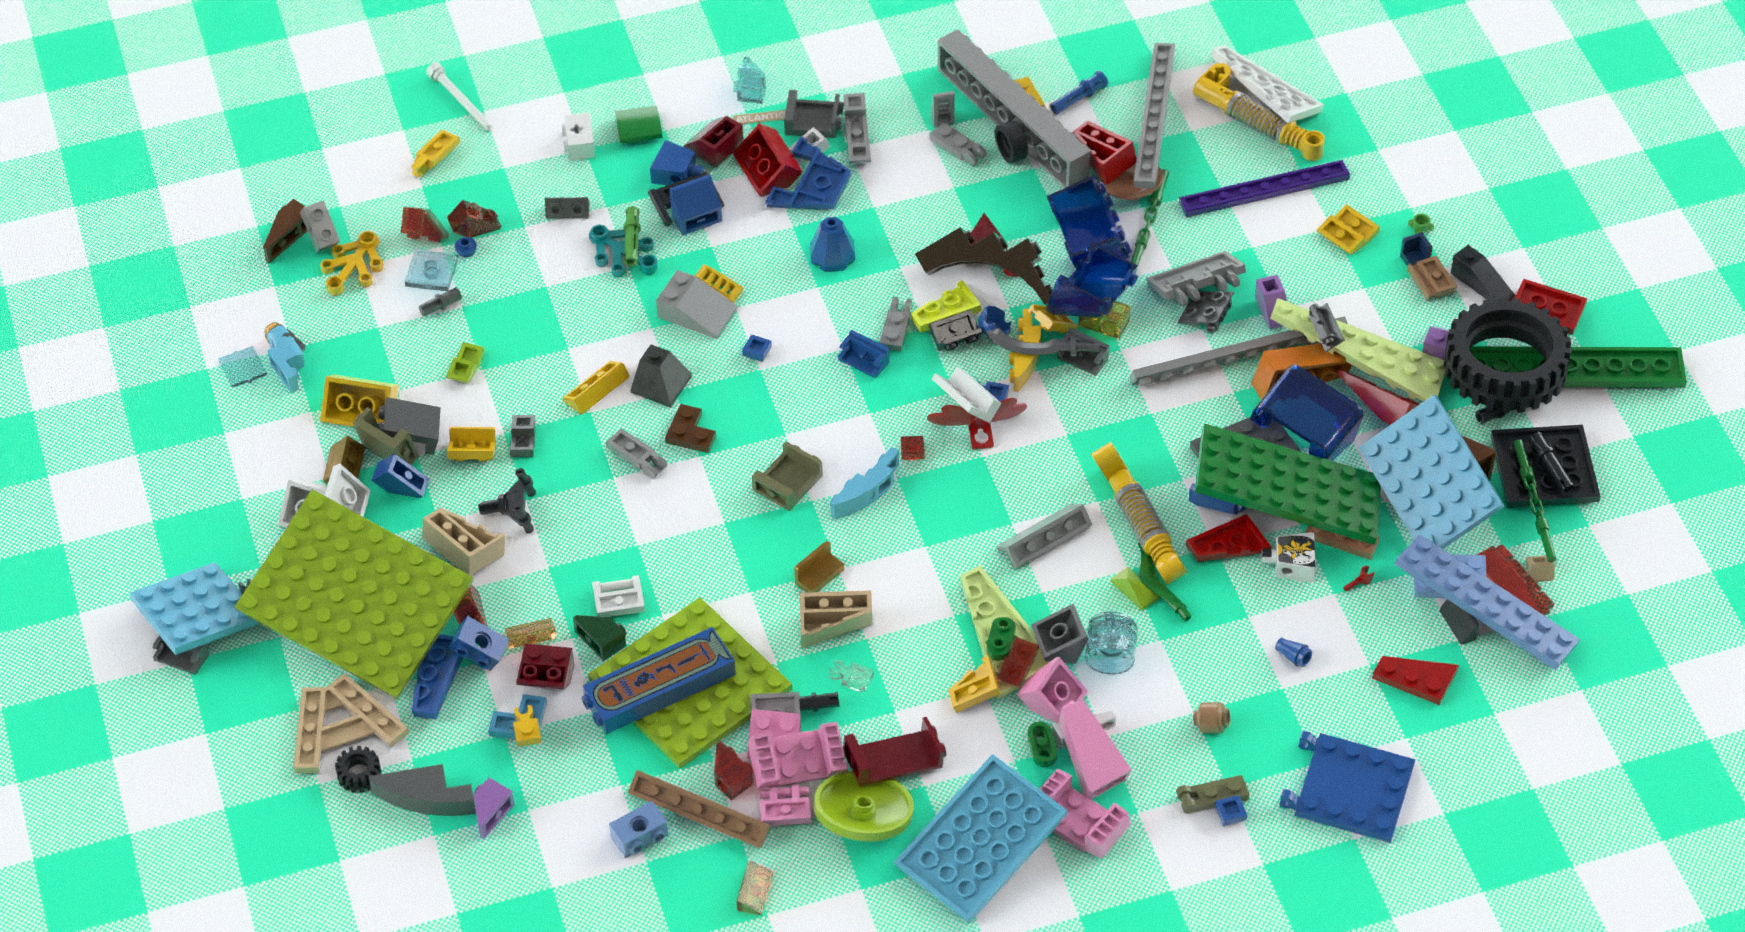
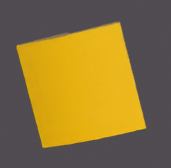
[1317,204,1380,255]

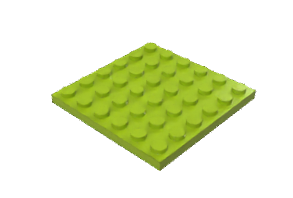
[588,597,793,769]

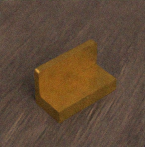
[323,435,365,484]
[794,540,845,592]

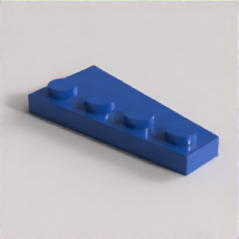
[412,634,463,720]

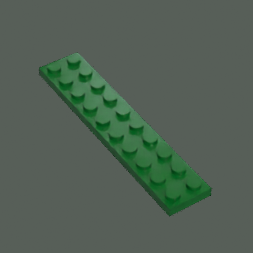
[1469,346,1687,388]

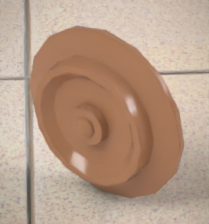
[1101,164,1163,200]

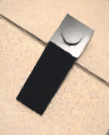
[1450,244,1516,302]

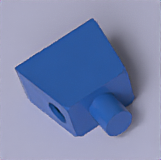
[650,140,705,185]

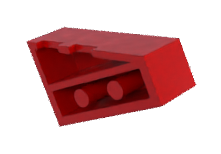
[1072,120,1137,185]

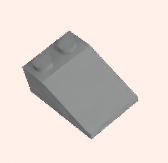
[656,270,738,339]

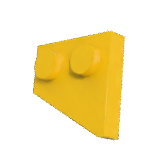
[948,655,1000,713]

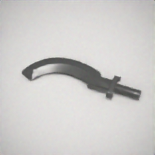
[986,328,1099,356]

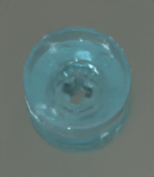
[1084,611,1138,675]

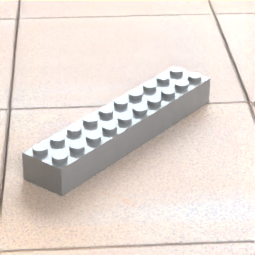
[937,29,1091,193]

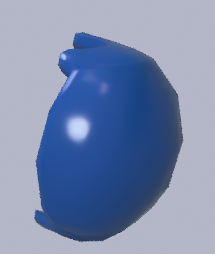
[979,305,1012,338]

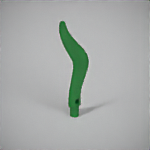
[1138,542,1192,622]

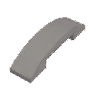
[843,93,871,164]

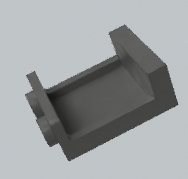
[784,90,844,138]
[377,397,441,455]

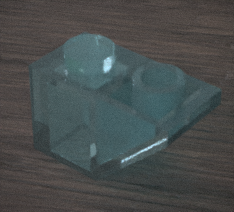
[733,56,766,104]

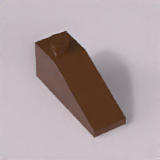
[263,199,308,263]

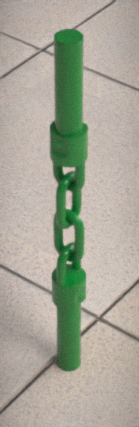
[1128,169,1169,273]
[1513,440,1557,562]

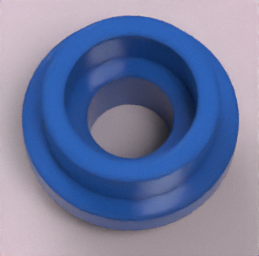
[455,237,477,257]

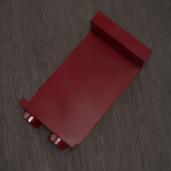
[843,717,947,787]

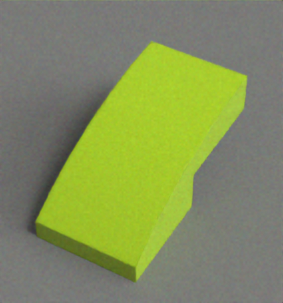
[446,342,485,384]

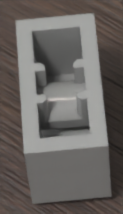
[300,200,340,253]

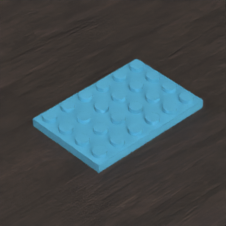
[1358,395,1505,549]
[893,754,1068,924]

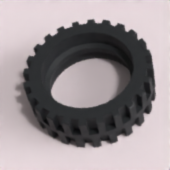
[1444,298,1572,413]

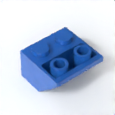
[670,174,722,236]

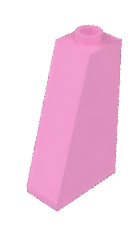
[1058,699,1132,800]

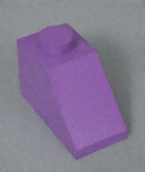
[1423,326,1449,360]
[474,778,515,839]

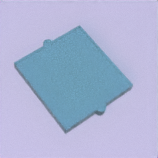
[218,346,267,388]

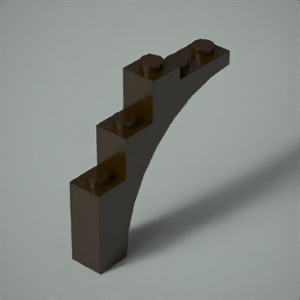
[915,227,1056,306]

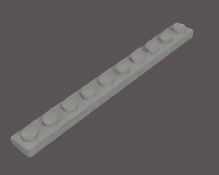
[1134,43,1175,188]
[1129,316,1348,386]

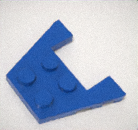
[765,136,852,209]

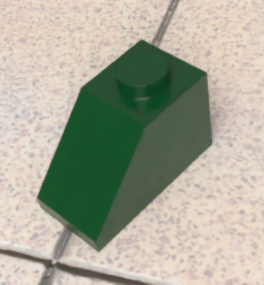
[573,615,627,661]

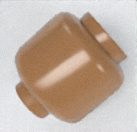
[1193,702,1231,734]

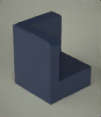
[1400,232,1433,266]

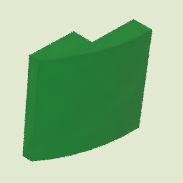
[614,105,663,144]

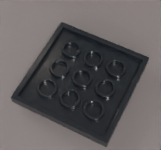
[1490,424,1601,508]

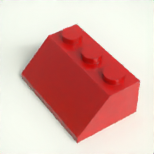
[732,123,803,197]

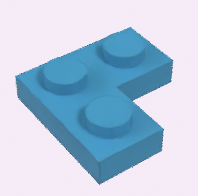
[488,694,547,740]

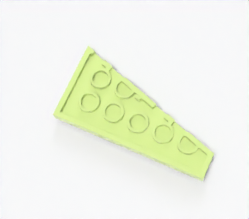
[960,565,1050,699]

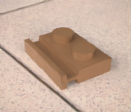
[1407,256,1457,301]

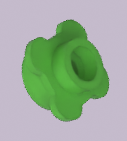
[1408,213,1434,234]

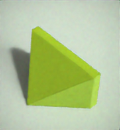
[1110,567,1160,610]

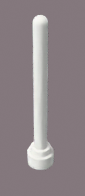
[426,62,493,131]

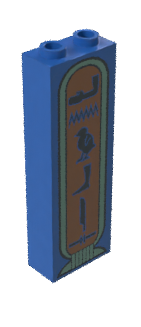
[581,627,736,734]

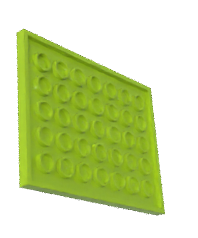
[235,489,474,700]

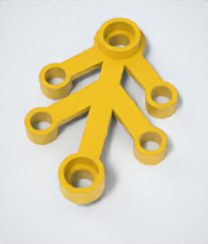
[320,231,384,296]

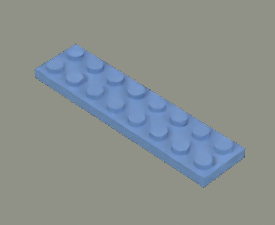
[1394,534,1580,671]

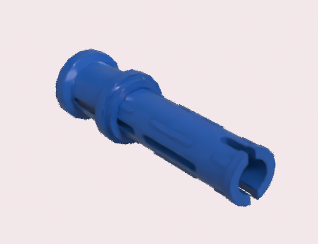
[1049,70,1108,115]

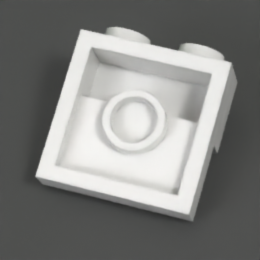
[324,464,371,516]

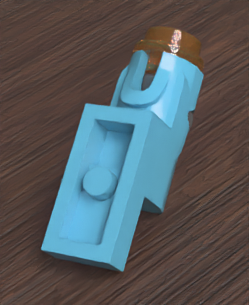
[264,322,306,393]

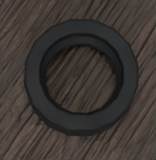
[994,120,1028,164]

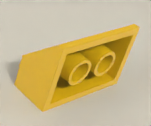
[320,374,399,427]

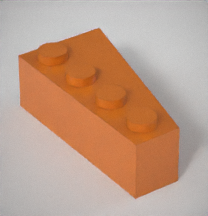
[1251,344,1352,402]

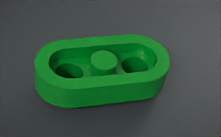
[987,617,1016,661]
[1027,721,1057,767]

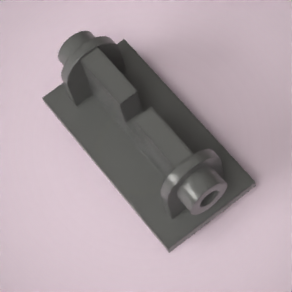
[544,197,590,218]
[1308,303,1345,352]

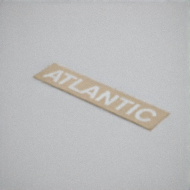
[733,110,786,124]

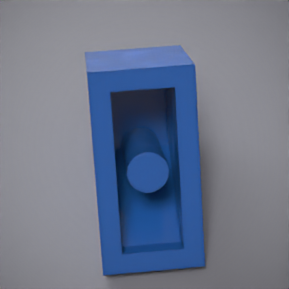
[371,454,429,498]

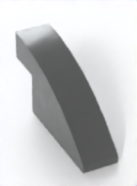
[369,764,476,816]

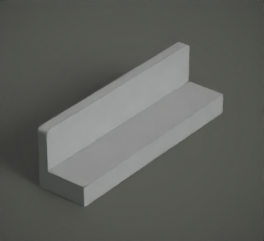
[996,504,1093,568]

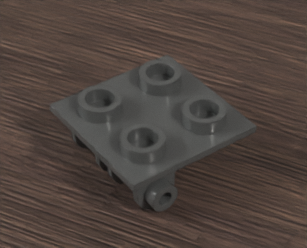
[1178,291,1234,333]

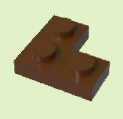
[665,404,716,453]

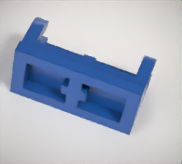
[838,330,889,379]

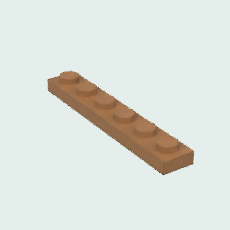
[628,770,771,848]

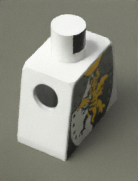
[1261,532,1316,583]

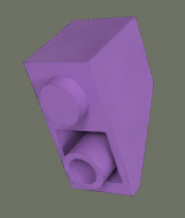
[1254,275,1287,330]

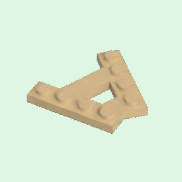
[293,673,409,773]

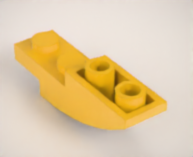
[1009,309,1041,392]

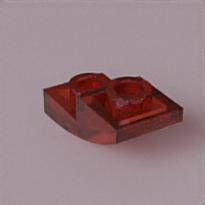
[997,637,1039,688]

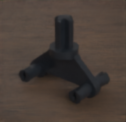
[478,468,536,533]

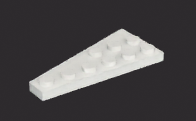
[1210,45,1324,123]

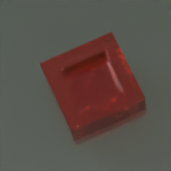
[900,436,925,460]

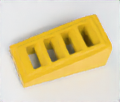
[695,264,744,303]

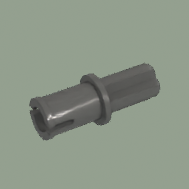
[418,287,462,316]

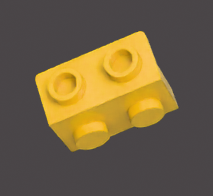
[447,426,496,461]

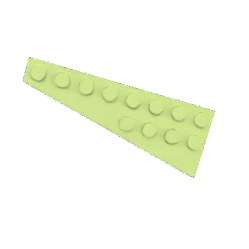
[1270,298,1446,401]

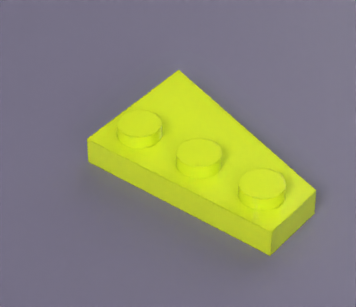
[911,280,982,333]

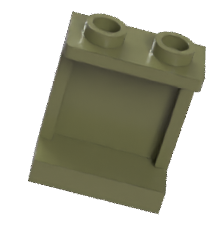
[353,408,419,465]
[752,441,823,511]

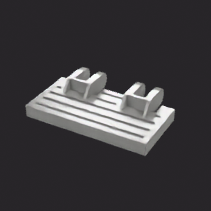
[1146,251,1246,306]

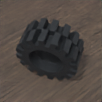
[335,746,382,793]

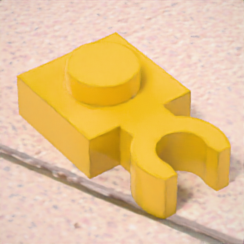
[513,705,542,747]

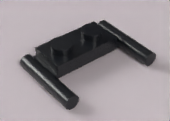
[648,171,725,227]

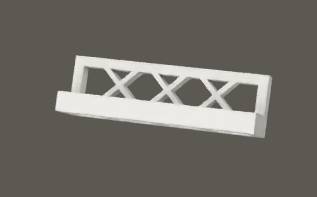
[932,367,1001,423]

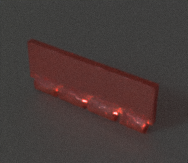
[1477,544,1555,616]

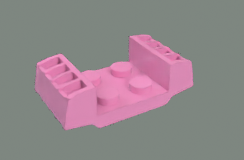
[747,722,848,789]
[1040,769,1131,859]

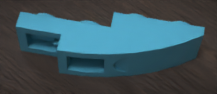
[830,447,899,519]

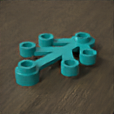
[589,224,658,278]

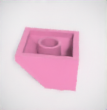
[1017,657,1088,723]

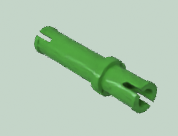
[623,206,641,266]

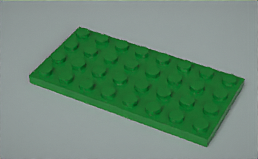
[1195,424,1381,545]

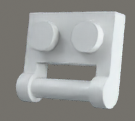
[592,575,645,617]

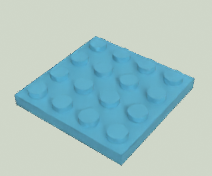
[130,562,260,655]

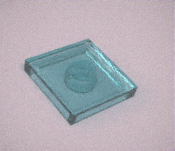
[404,249,458,291]

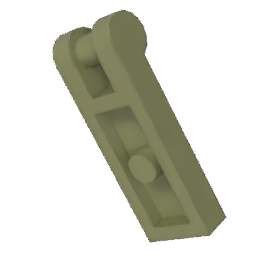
[1176,775,1250,814]

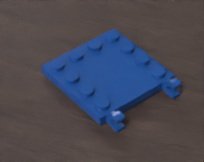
[1279,731,1416,843]

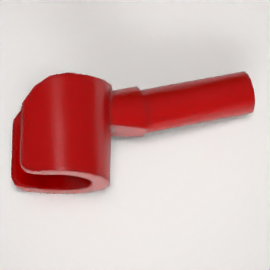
[1343,565,1375,592]

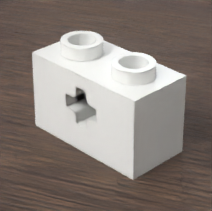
[561,112,595,160]

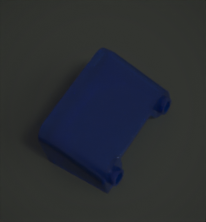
[1046,242,1138,317]
[1250,365,1363,461]

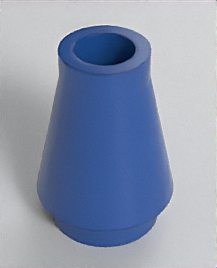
[1275,637,1312,667]

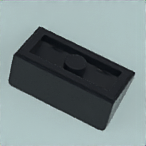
[1439,599,1480,644]

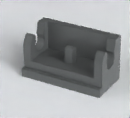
[1057,328,1109,376]
[152,635,209,675]

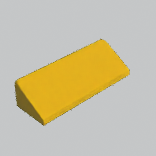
[562,360,630,414]

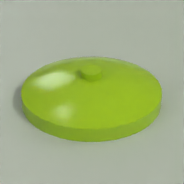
[814,771,914,841]

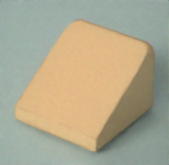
[1526,555,1555,582]

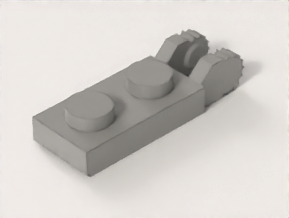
[929,123,987,166]
[879,297,912,351]
[605,428,668,479]

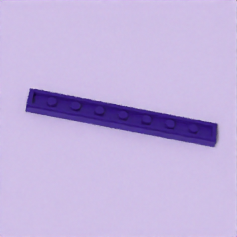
[1179,160,1350,218]

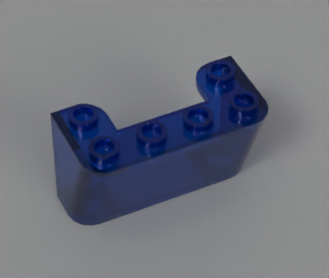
[1047,175,1133,269]

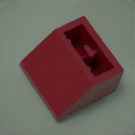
[683,115,744,167]
[516,643,575,690]

